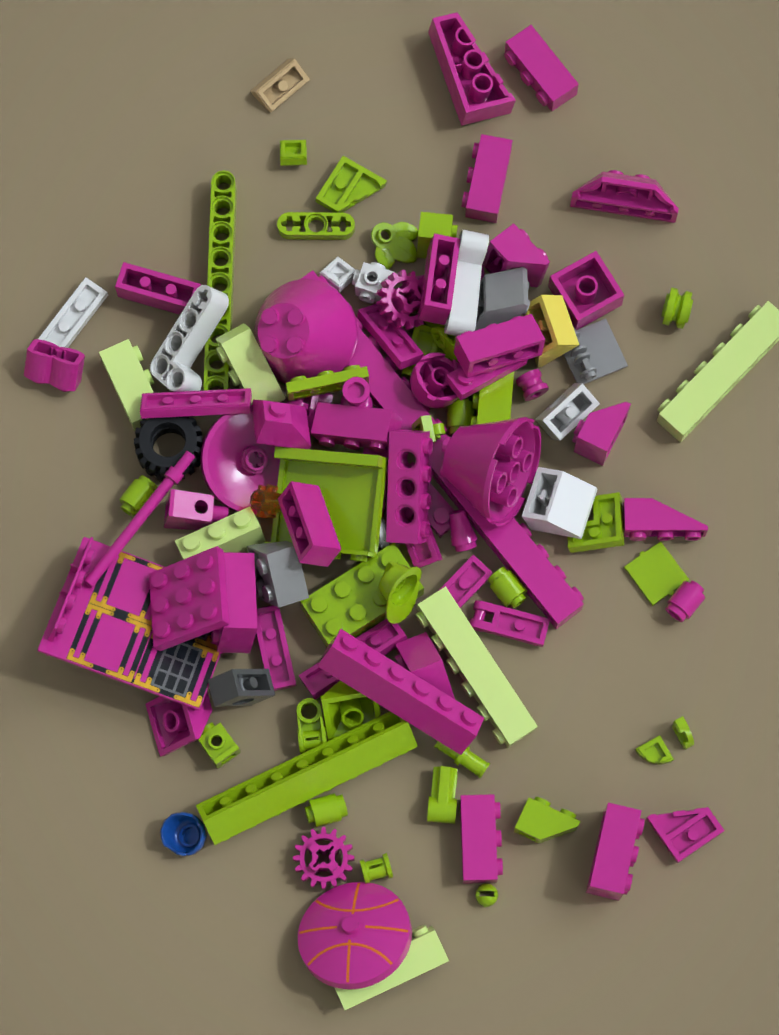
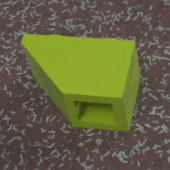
[513,796,580,844]

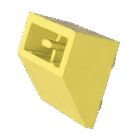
[521,295,579,367]

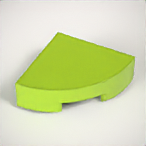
[672,716,694,750]
[635,735,674,764]

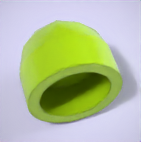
[475,883,498,907]

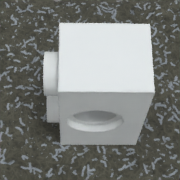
[535,383,600,441]

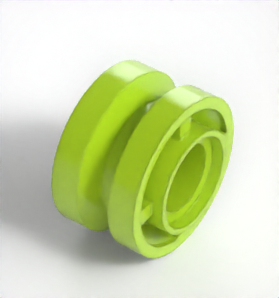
[661,287,693,329]

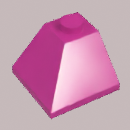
[252,399,311,449]
[145,692,212,757]

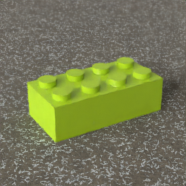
[300,543,424,647]

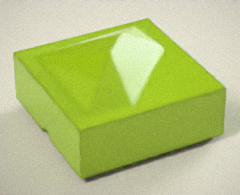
[280,140,307,166]

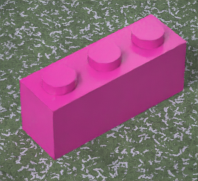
[504,25,579,112]
[461,134,513,223]
[418,233,460,325]
[115,262,201,315]
[454,314,545,378]
[311,402,403,453]
[278,481,341,567]
[460,794,503,884]

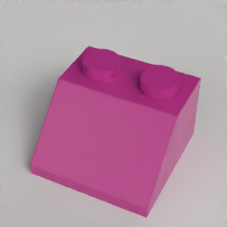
[572,402,631,466]

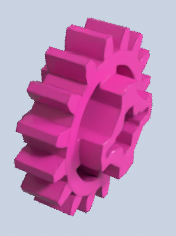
[376,270,424,330]
[293,827,355,890]

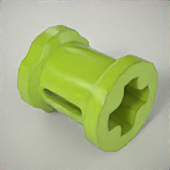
[359,853,393,883]

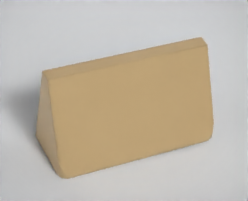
[250,59,310,113]

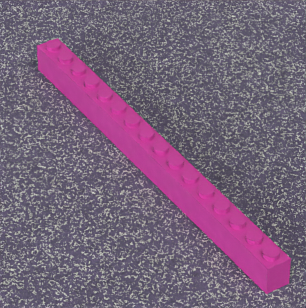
[301,270,584,629]

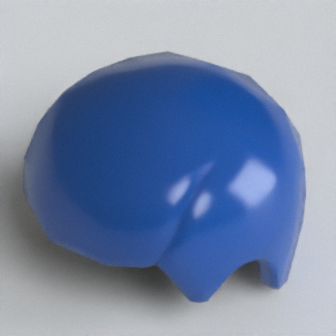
[160,812,207,856]

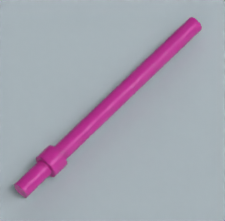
[84,451,195,587]

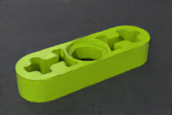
[277,212,355,240]

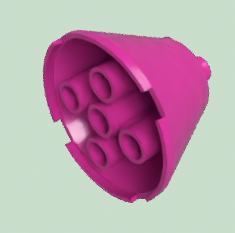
[254,279,358,384]
[440,417,541,526]

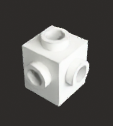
[352,262,394,303]

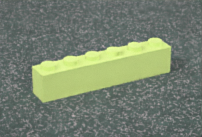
[657,301,779,443]
[415,586,538,748]

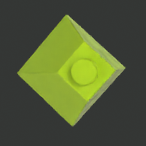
[321,681,381,741]

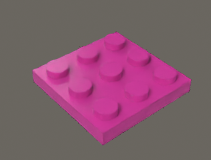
[149,546,229,651]

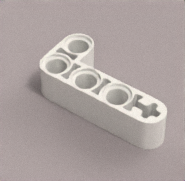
[444,229,489,336]
[150,285,229,392]

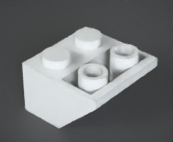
[522,467,598,539]

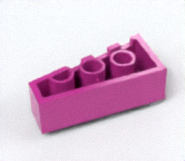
[428,12,516,126]

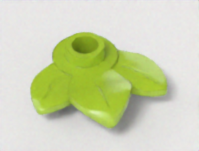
[371,222,419,270]

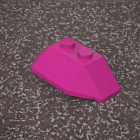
[570,170,679,223]

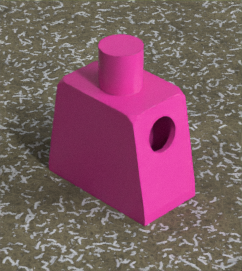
[164,489,229,530]

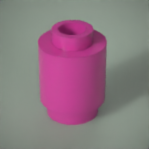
[665,580,705,622]

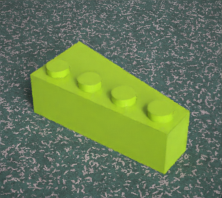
[471,371,514,425]

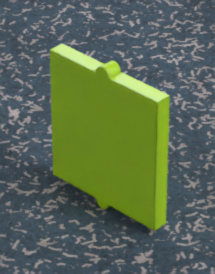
[624,541,689,606]

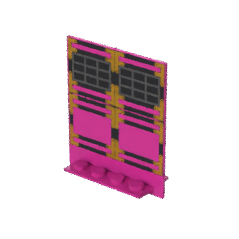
[37,537,222,711]

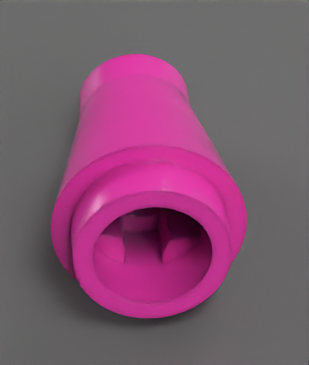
[449,509,478,552]

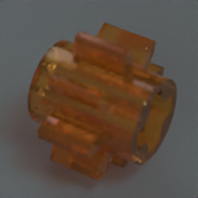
[250,484,281,519]

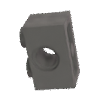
[208,669,275,707]

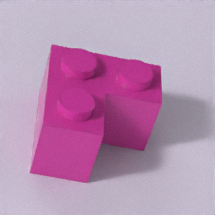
[394,632,455,699]

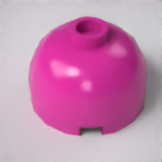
[410,353,461,408]

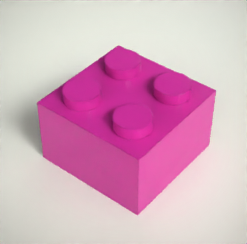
[548,251,624,330]

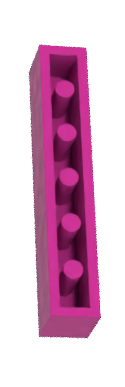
[317,629,484,755]

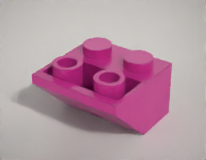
[482,223,550,287]

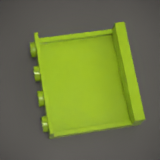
[264,446,388,562]

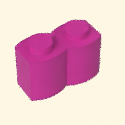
[24,339,85,392]

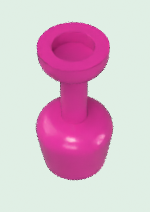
[340,377,373,408]

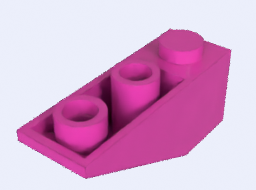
[622,498,708,541]

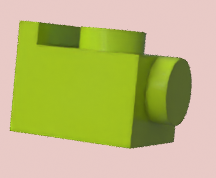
[198,722,241,769]

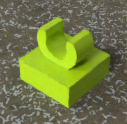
[412,415,446,444]

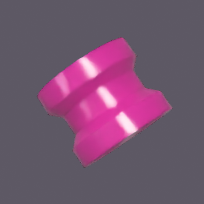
[515,369,549,401]

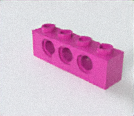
[386,430,433,544]

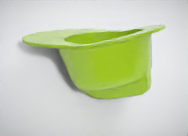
[378,561,422,624]

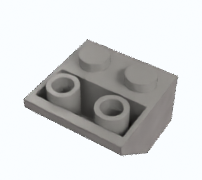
[475,267,530,331]
[247,541,309,608]

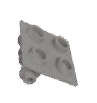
[564,319,628,385]

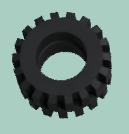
[134,416,203,481]

